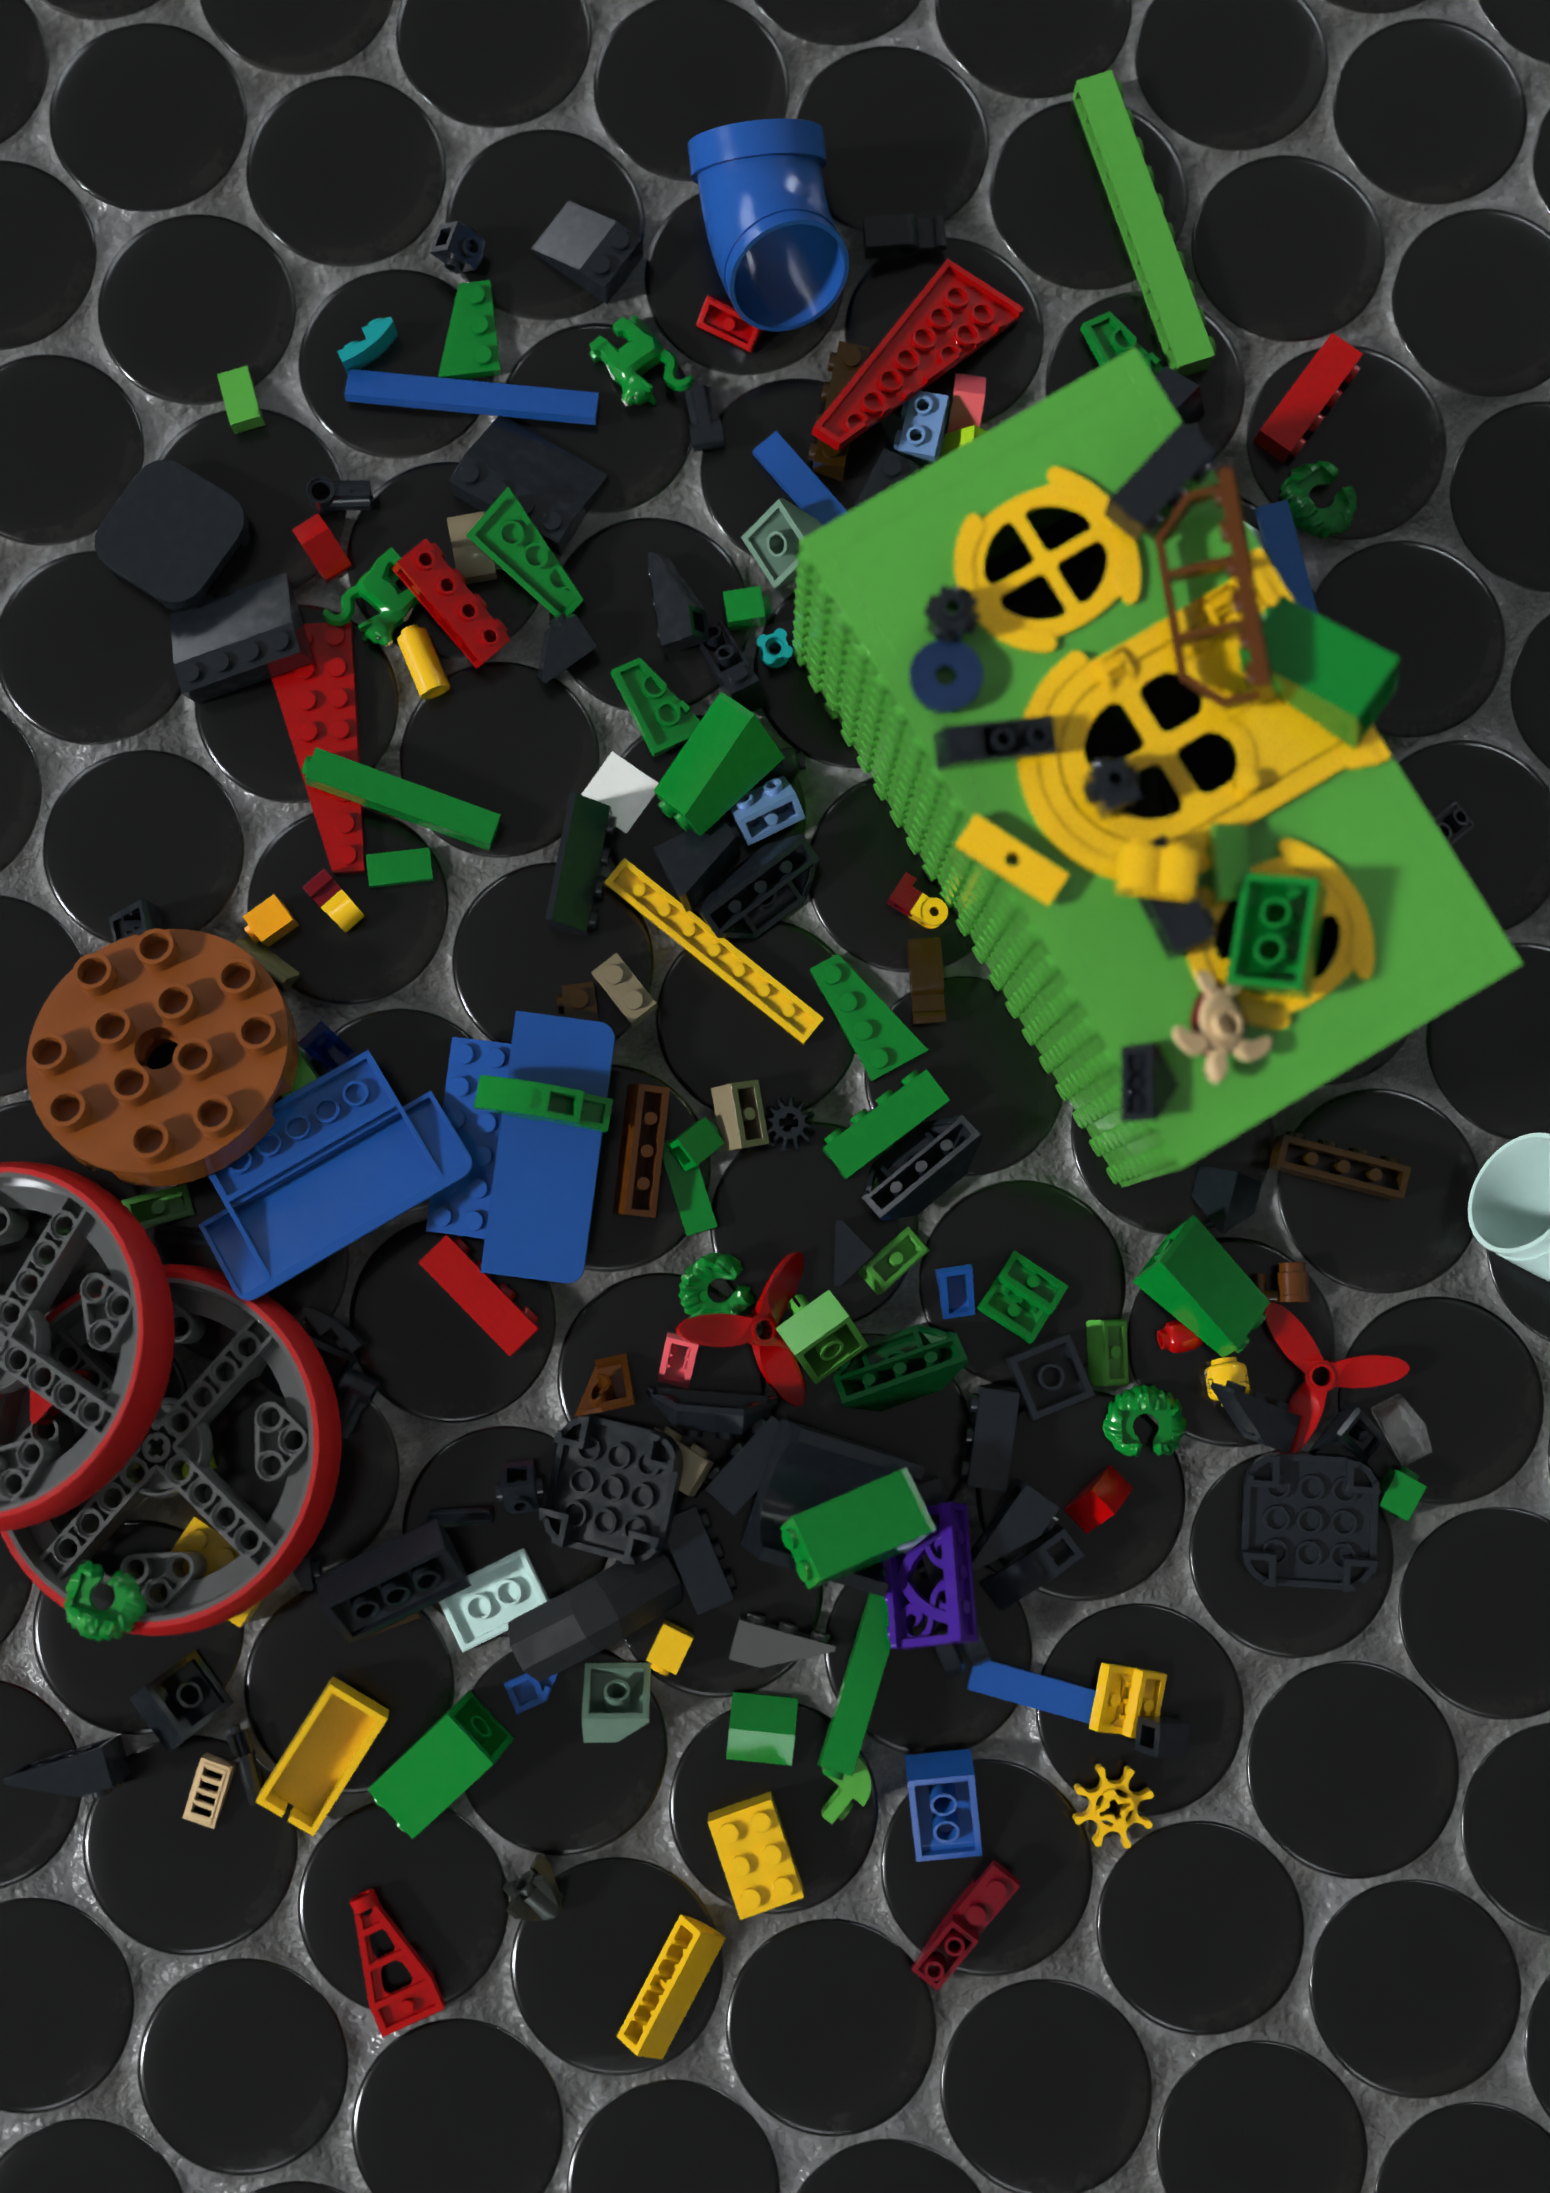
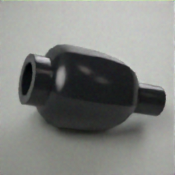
[765,747,806,779]

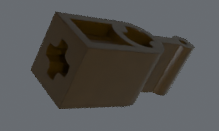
[907,937,946,1025]

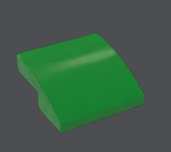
[976,1250,1069,1344]

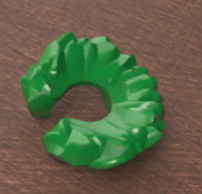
[1280,461,1357,539]
[678,1252,755,1317]
[1103,1384,1187,1457]
[64,1560,146,1642]

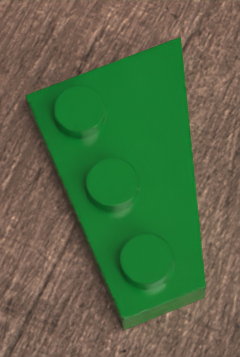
[438,280,502,380]
[1080,311,1163,376]
[611,658,700,757]

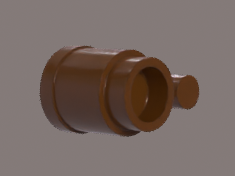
[1253,1262,1310,1303]

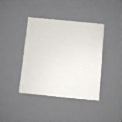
[581,751,659,834]

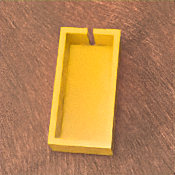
[256,1676,389,1837]

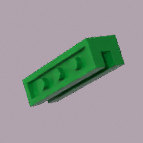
[822,1069,950,1180]

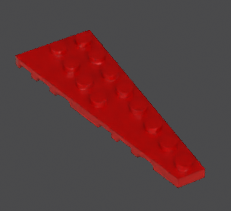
[811,259,1024,451]
[271,621,367,875]

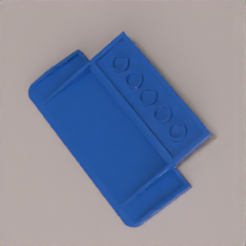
[426,1010,615,1283]
[199,1050,473,1301]

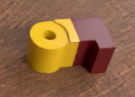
[302,869,365,933]
[887,872,948,929]

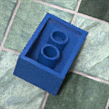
[905,1749,982,1862]

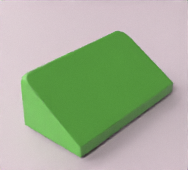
[1209,824,1250,902]
[1086,1319,1129,1386]

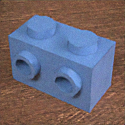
[894,391,951,466]
[729,775,805,846]

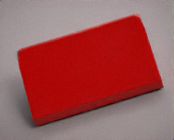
[695,294,763,352]

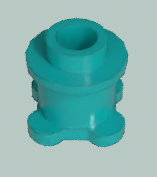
[757,628,793,669]

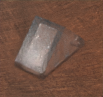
[1370,1394,1432,1467]

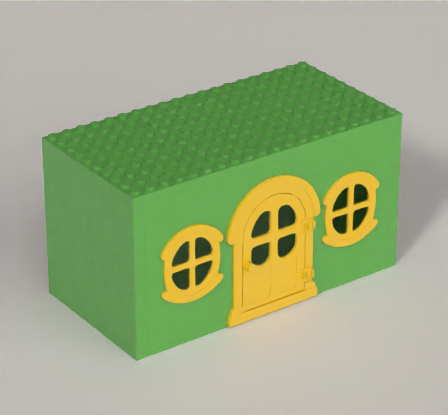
[792,347,1523,1188]

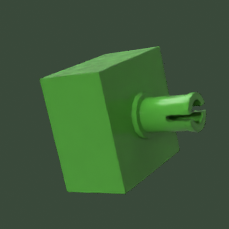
[776,1290,868,1384]

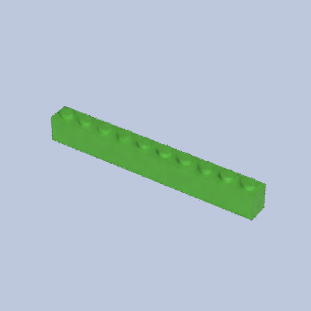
[1072,70,1216,376]

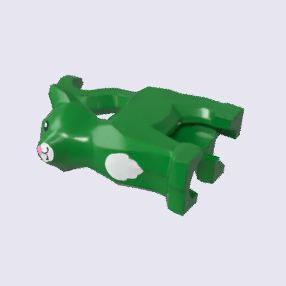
[589,314,694,407]
[322,547,420,647]

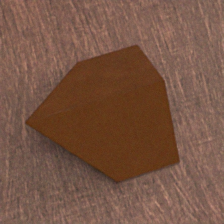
[574,1353,638,1417]

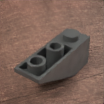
[729,1613,836,1668]

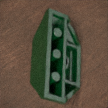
[833,1325,968,1412]

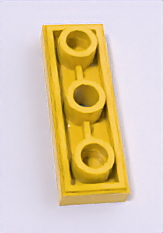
[954,813,1070,907]

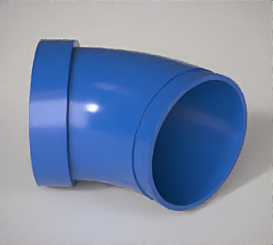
[687,118,849,332]

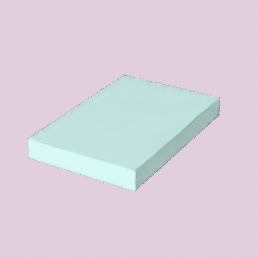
[439,1547,550,1652]

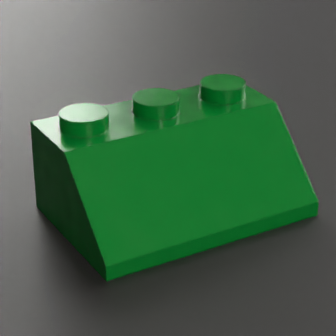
[1226,872,1327,999]

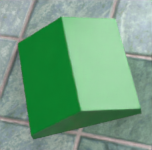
[726,1691,798,1766]

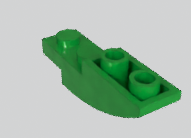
[474,1075,613,1133]

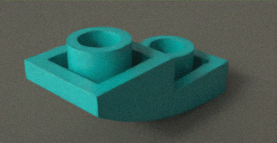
[337,316,398,375]

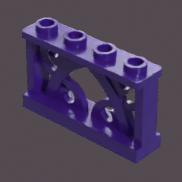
[883,1502,978,1650]

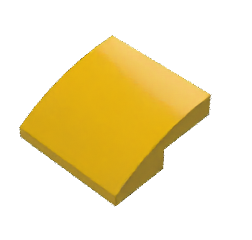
[1089,1662,1167,1739]

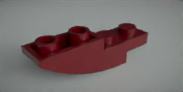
[911,1860,1021,1991]

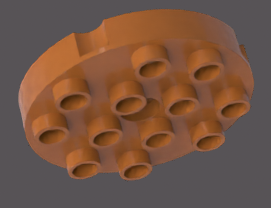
[26,928,299,1187]

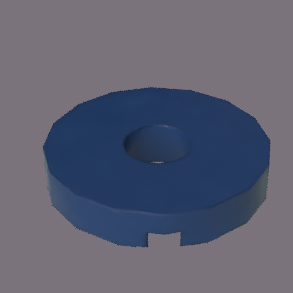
[910,639,983,714]

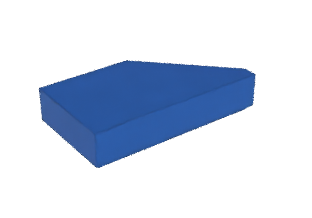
[504,1673,558,1714]

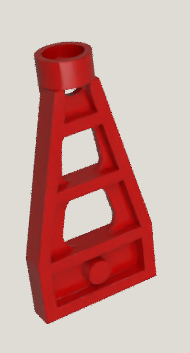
[349,1888,446,2037]

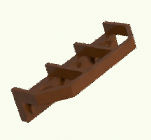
[1155,466,1277,710]

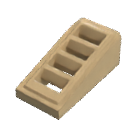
[183,1752,237,1829]

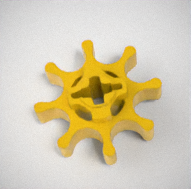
[1072,1764,1154,1849]

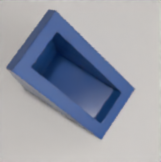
[935,1264,975,1320]

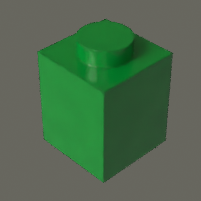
[723,586,771,632]
[666,1117,725,1172]
[1378,1467,1427,1521]

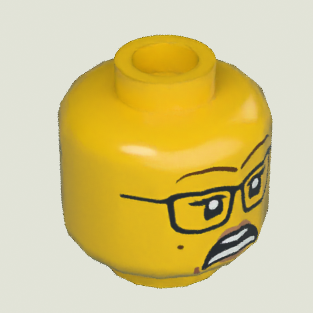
[1205,1357,1250,1407]

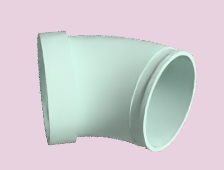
[1468,1133,1550,1282]

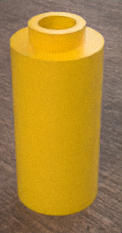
[397,625,450,700]

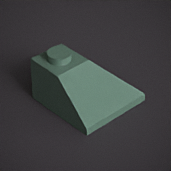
[741,498,822,589]
[582,1663,651,1743]

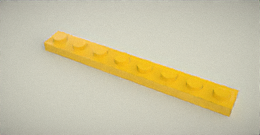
[604,858,824,1045]

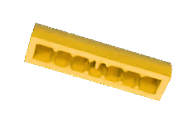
[617,1914,726,2060]

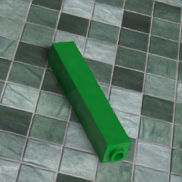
[302,748,501,851]
[818,1569,891,1781]

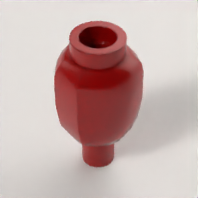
[1157,1320,1204,1353]

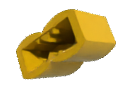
[1115,838,1200,902]

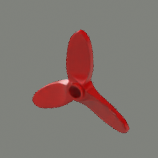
[676,1252,806,1406]
[1264,1302,1410,1453]

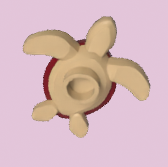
[1172,970,1272,1084]

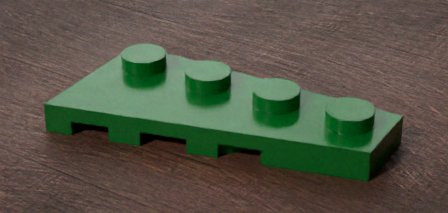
[466,486,584,617]
[810,954,928,1082]

